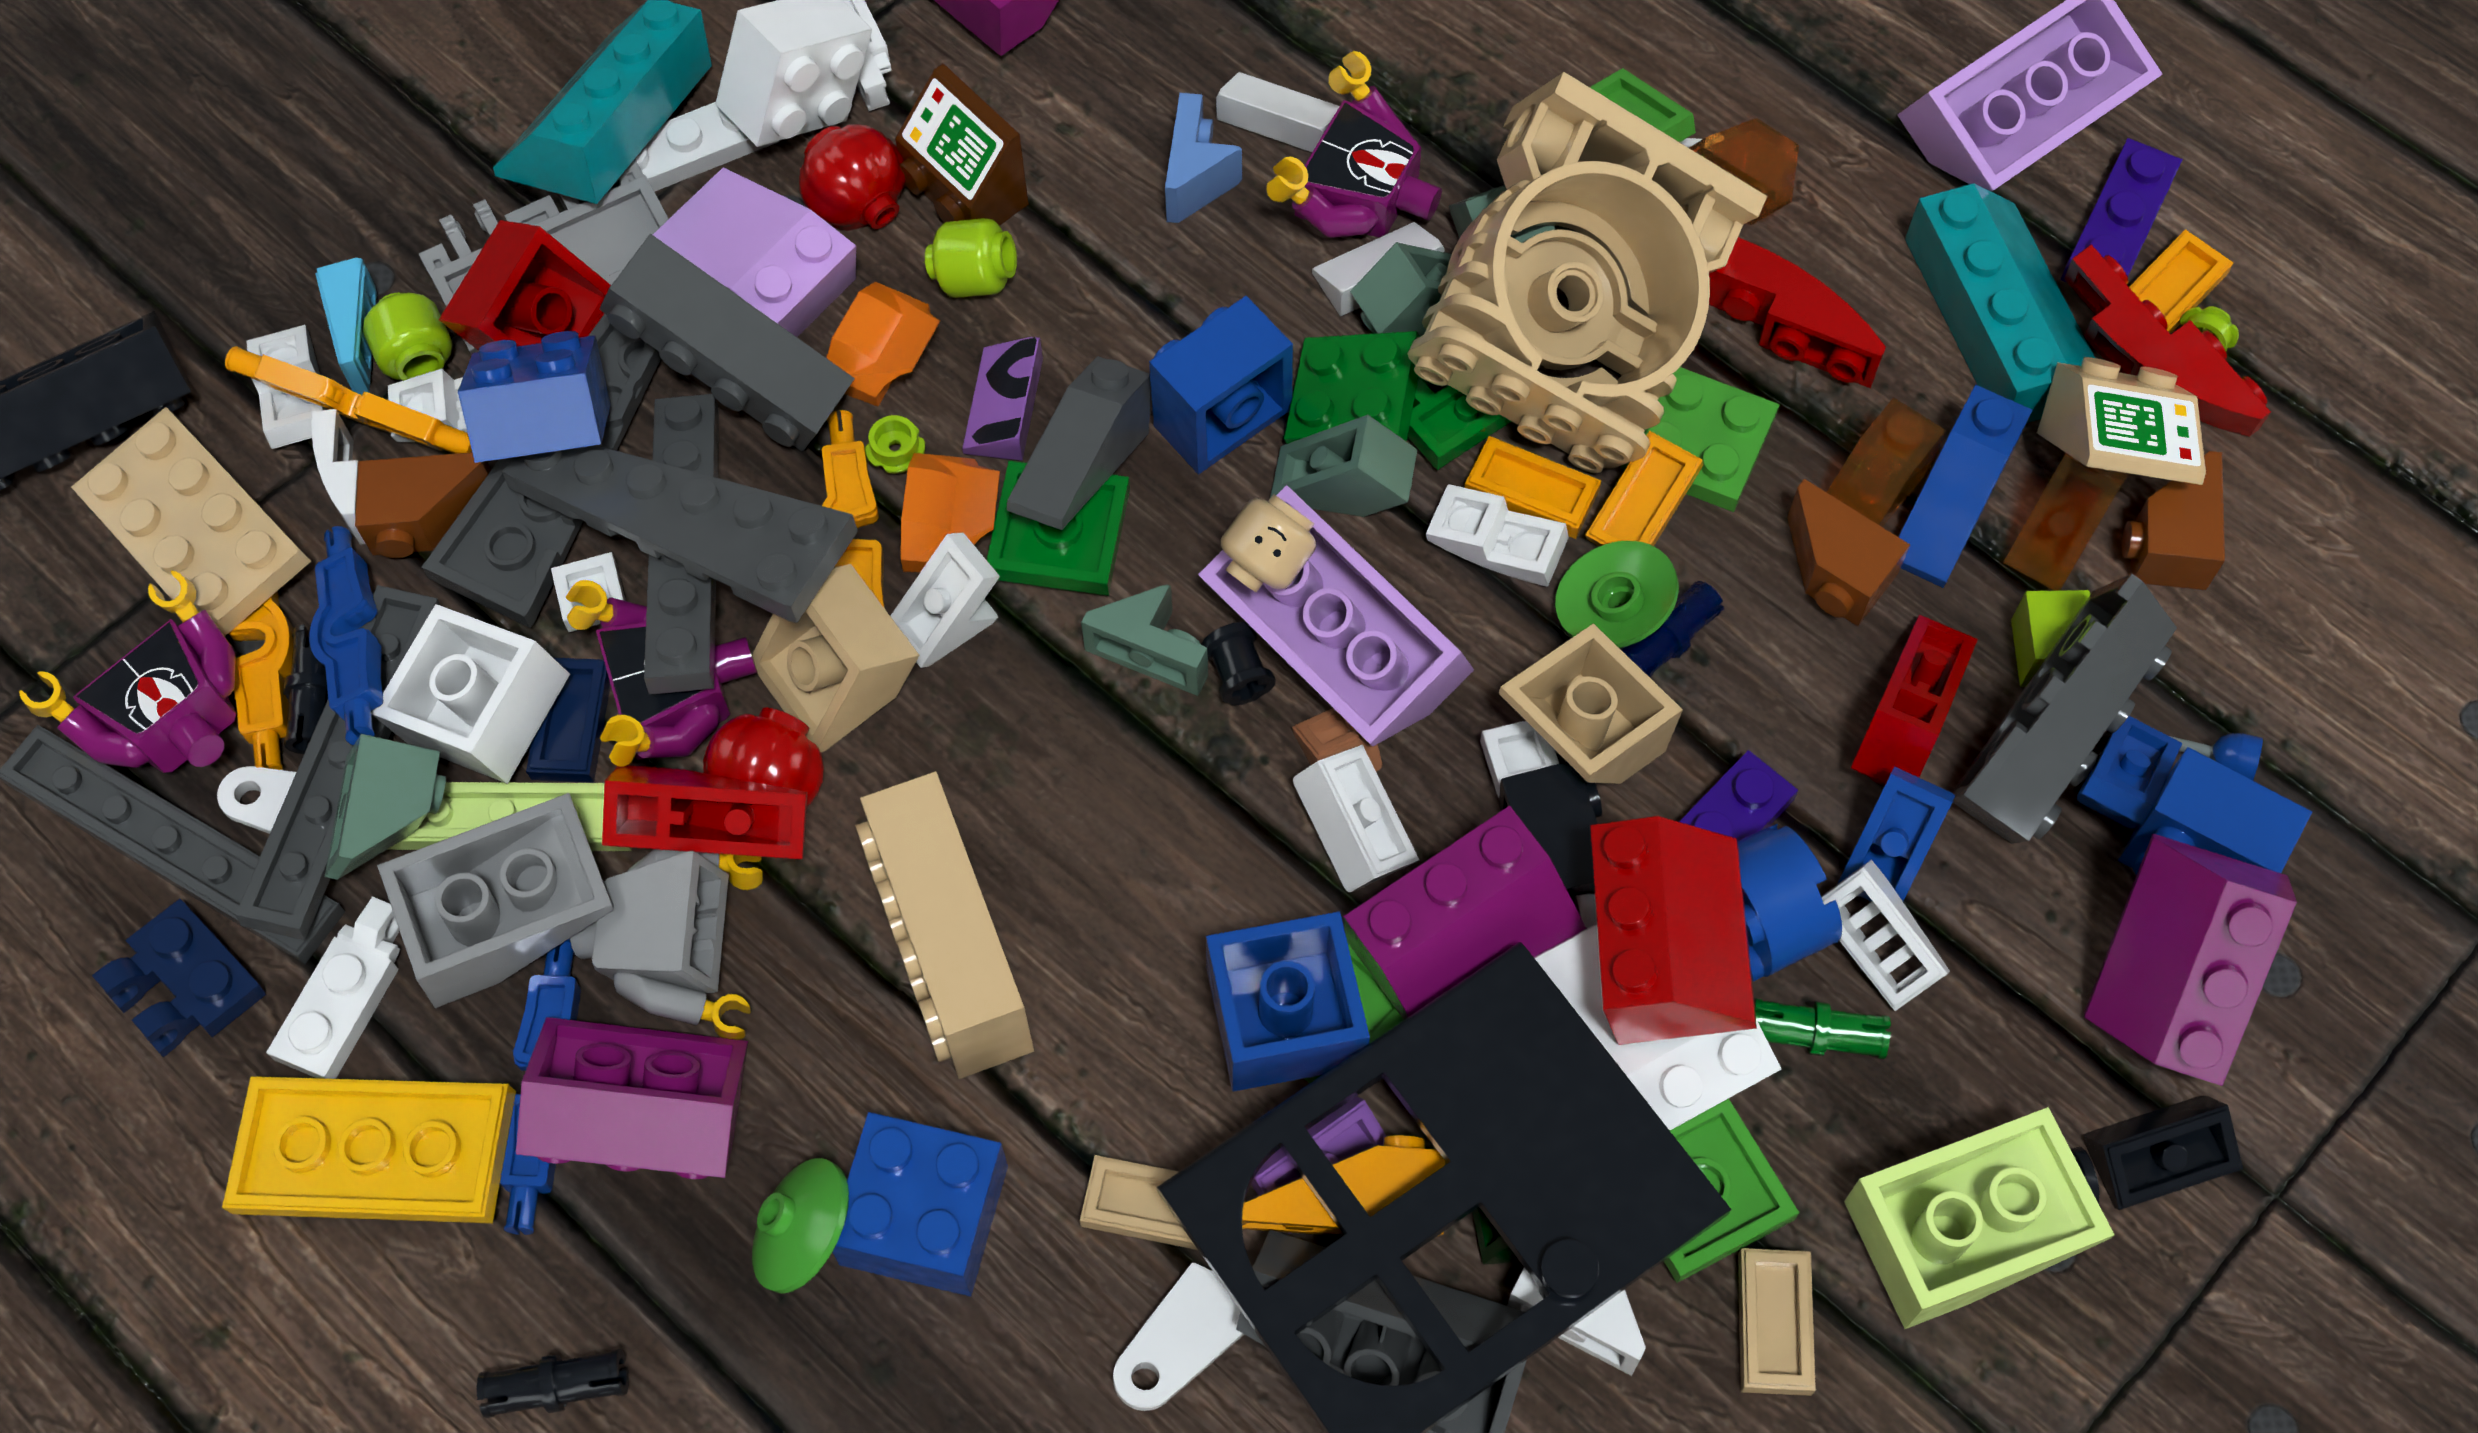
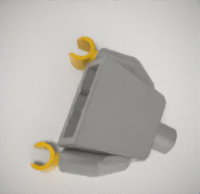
[570,849,763,1040]

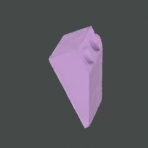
[653,167,856,337]

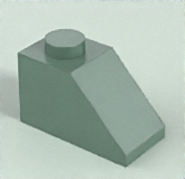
[1350,242,1452,337]
[1270,415,1418,517]
[324,734,446,880]

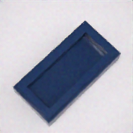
[526,658,611,783]

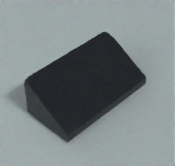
[2084,1096,2243,1210]

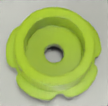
[2180,306,2239,351]
[865,415,925,474]

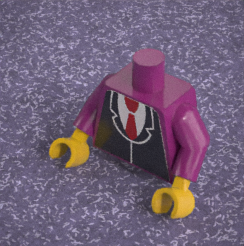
[1266,51,1442,238]
[19,570,237,773]
[566,580,757,767]

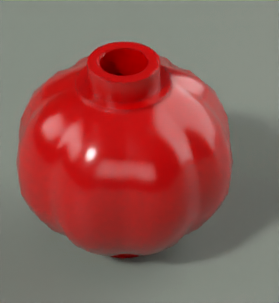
[799,124,906,231]
[703,707,824,808]

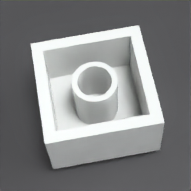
[715,0,872,147]
[371,604,570,784]

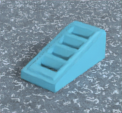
[315,258,377,395]

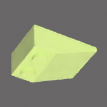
[1844,1107,2114,1329]

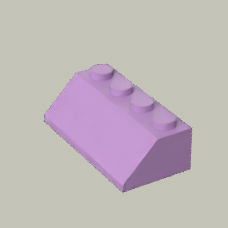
[1897,0,2163,192]
[1198,485,1474,747]

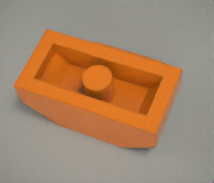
[826,282,941,407]
[901,453,1000,572]

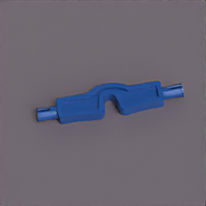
[309,526,384,745]
[500,938,581,1235]

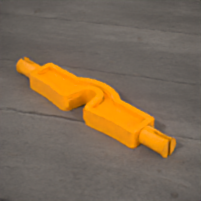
[225,346,472,454]
[822,410,885,608]
[228,591,293,770]

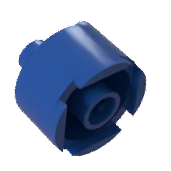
[1737,824,1842,982]

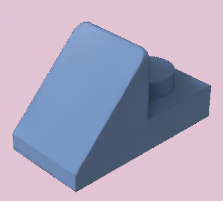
[1165,93,1242,223]

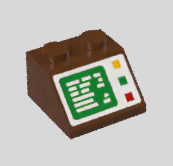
[895,63,1029,226]

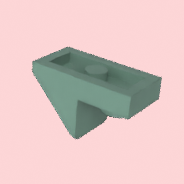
[1081,585,1208,696]

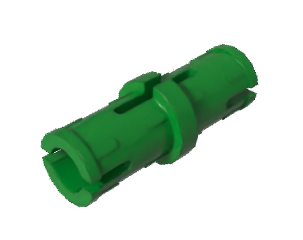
[1754,998,1891,1059]

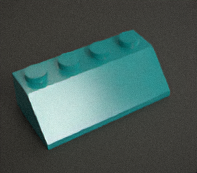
[493,0,712,204]
[1905,183,2095,423]

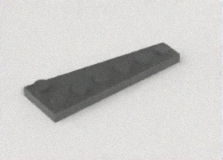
[422,313,661,628]
[502,445,858,623]

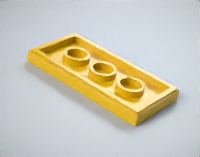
[222,1076,516,1224]

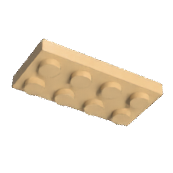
[71,407,311,636]

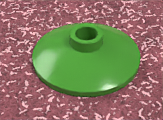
[1555,541,1679,648]
[752,1158,849,1294]

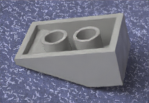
[377,793,614,1008]

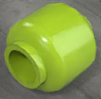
[925,218,1017,298]
[363,292,453,381]

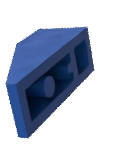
[1899,384,2033,588]

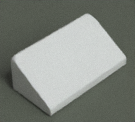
[1216,72,1340,152]
[1312,222,1445,317]
[1293,744,1419,892]

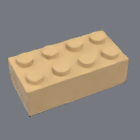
[855,771,1034,1079]

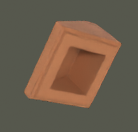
[1292,708,1382,772]

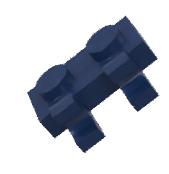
[92,899,266,1057]

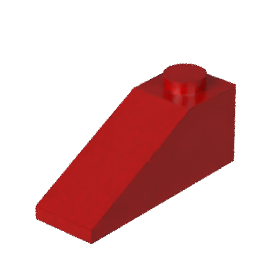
[1851,615,1978,786]
[602,765,807,859]

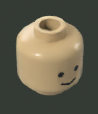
[1221,494,1316,593]

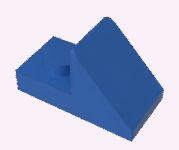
[2077,716,2182,829]
[1837,766,1955,901]

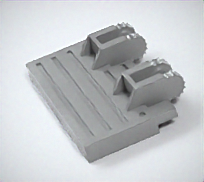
[419,159,669,356]

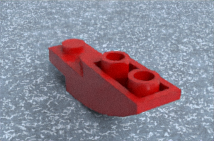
[1709,237,1886,388]
[2064,244,2271,437]

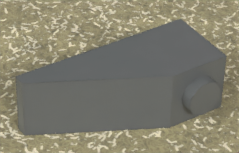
[1007,356,1151,530]

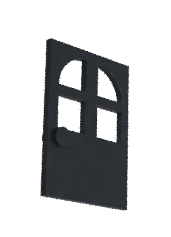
[1156,942,1731,1433]

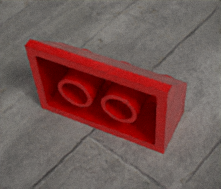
[1590,816,1757,1045]

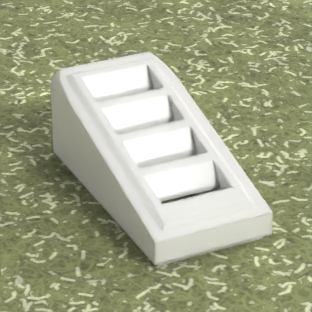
[1821,859,1950,1011]

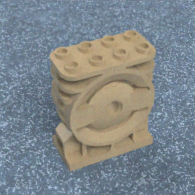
[1407,72,1767,473]

